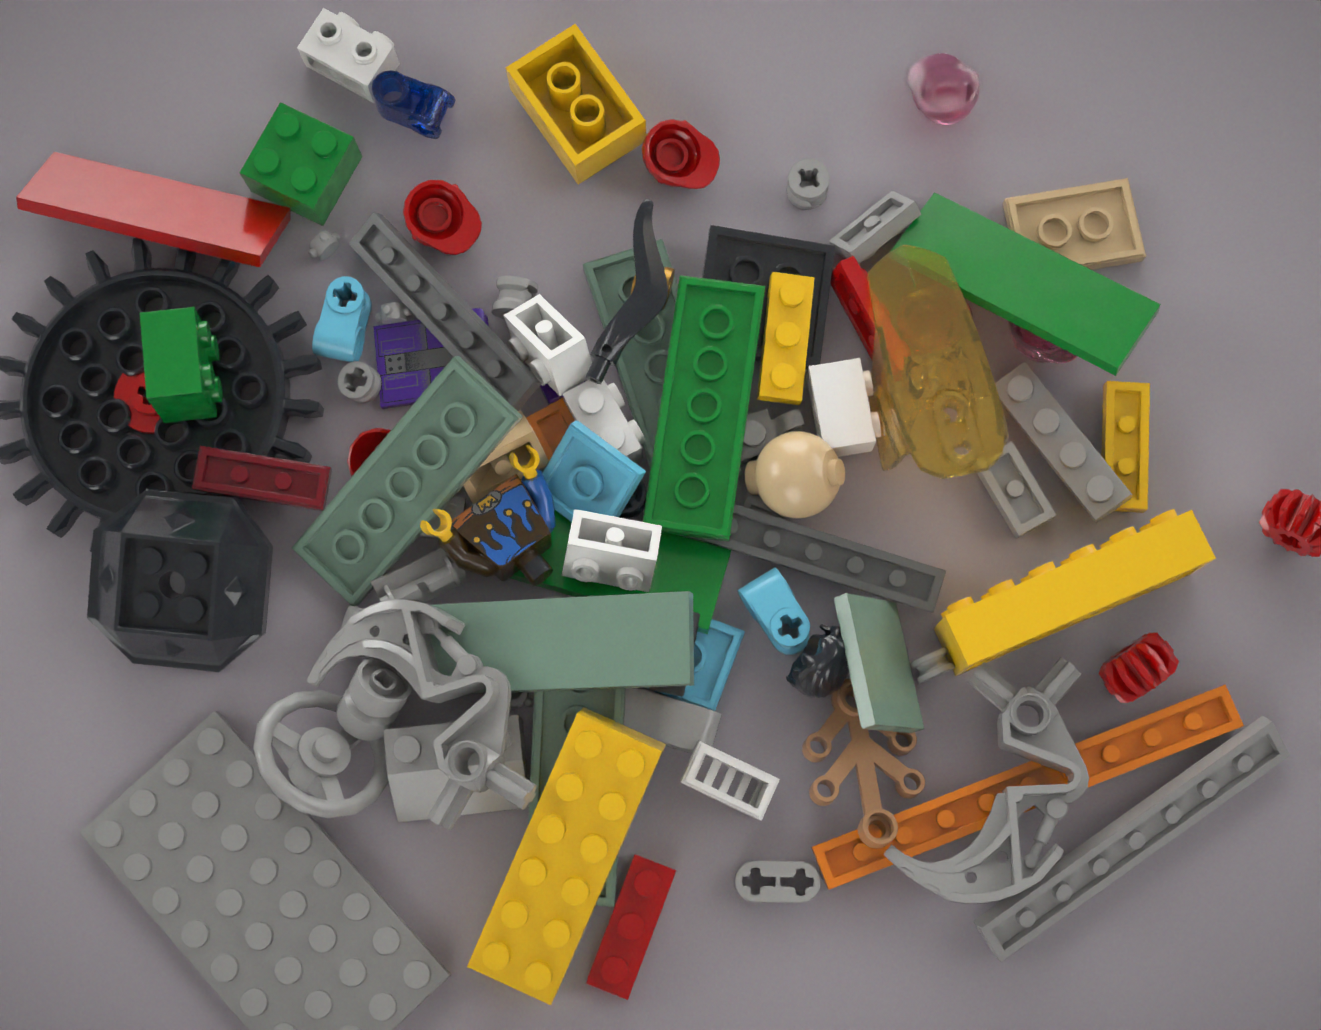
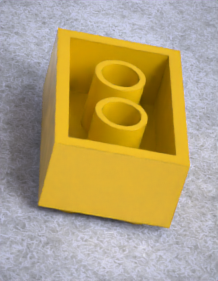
[505,24,646,185]

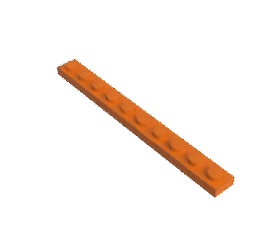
[811,684,1244,890]

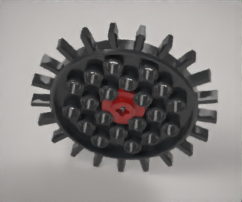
[0,238,324,552]

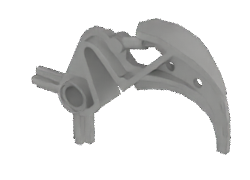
[306,599,537,830]
[883,657,1089,904]

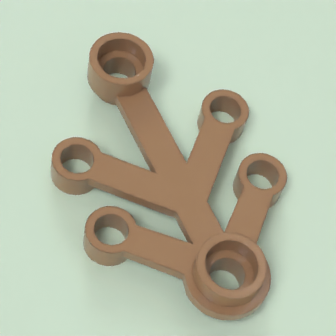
[802,678,925,849]

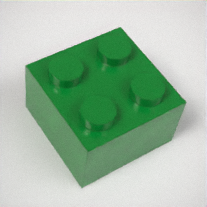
[239,102,363,226]
[140,307,223,423]

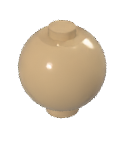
[745,431,845,519]

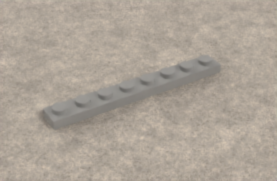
[973,716,1290,962]

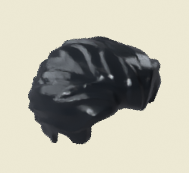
[786,624,849,698]

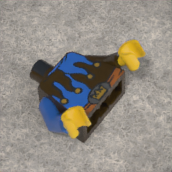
[420,445,556,586]

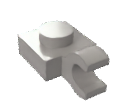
[740,408,805,465]

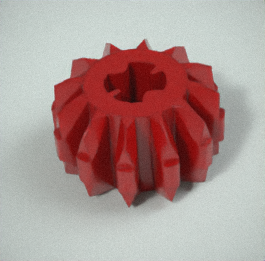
[1259,489,1321,557]
[1099,632,1179,703]

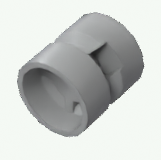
[336,657,412,741]

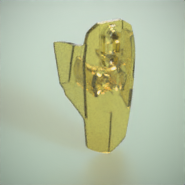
[868,244,1009,479]

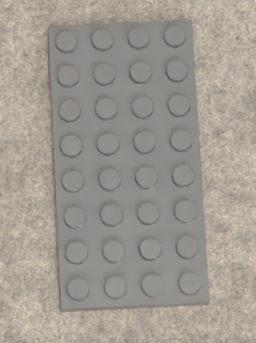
[79,711,452,1030]

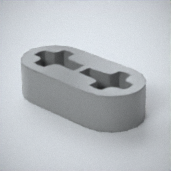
[734,861,821,903]

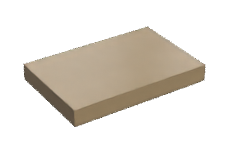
[1002,178,1146,270]

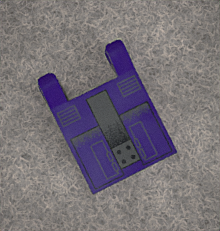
[373,308,489,409]

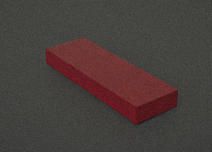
[192,446,332,511]

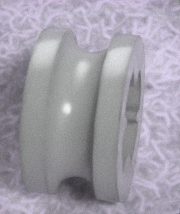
[338,361,382,403]
[910,647,955,684]

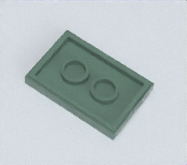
[834,593,924,733]

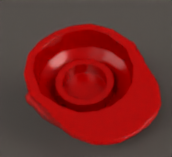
[641,119,720,189]
[403,180,482,255]

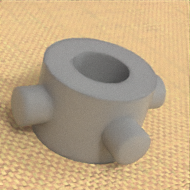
[308,230,340,260]
[376,302,412,325]

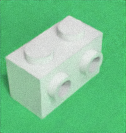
[297,8,400,103]
[504,294,592,396]
[806,358,881,457]
[562,380,646,463]
[562,509,662,592]

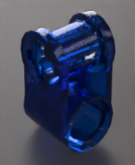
[372,70,456,139]

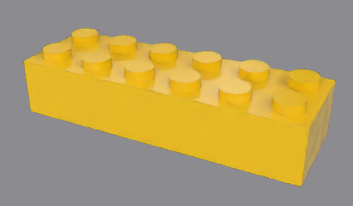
[933,509,1216,676]
[467,707,666,1005]

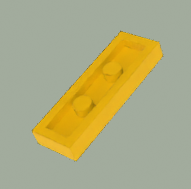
[757,272,815,405]
[1101,381,1150,513]

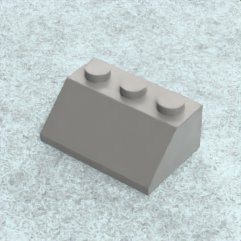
[384,715,529,823]

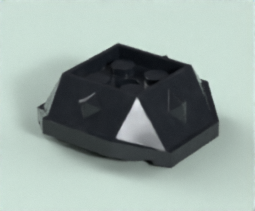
[87,488,273,672]

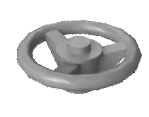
[253,690,389,818]

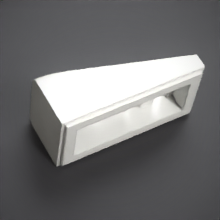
[680,741,780,821]

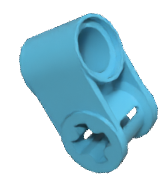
[312,276,372,362]
[737,567,810,655]

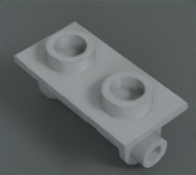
[370,547,468,603]

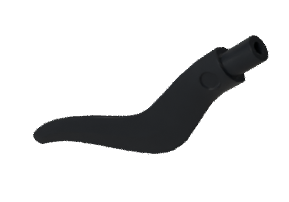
[586,199,668,384]

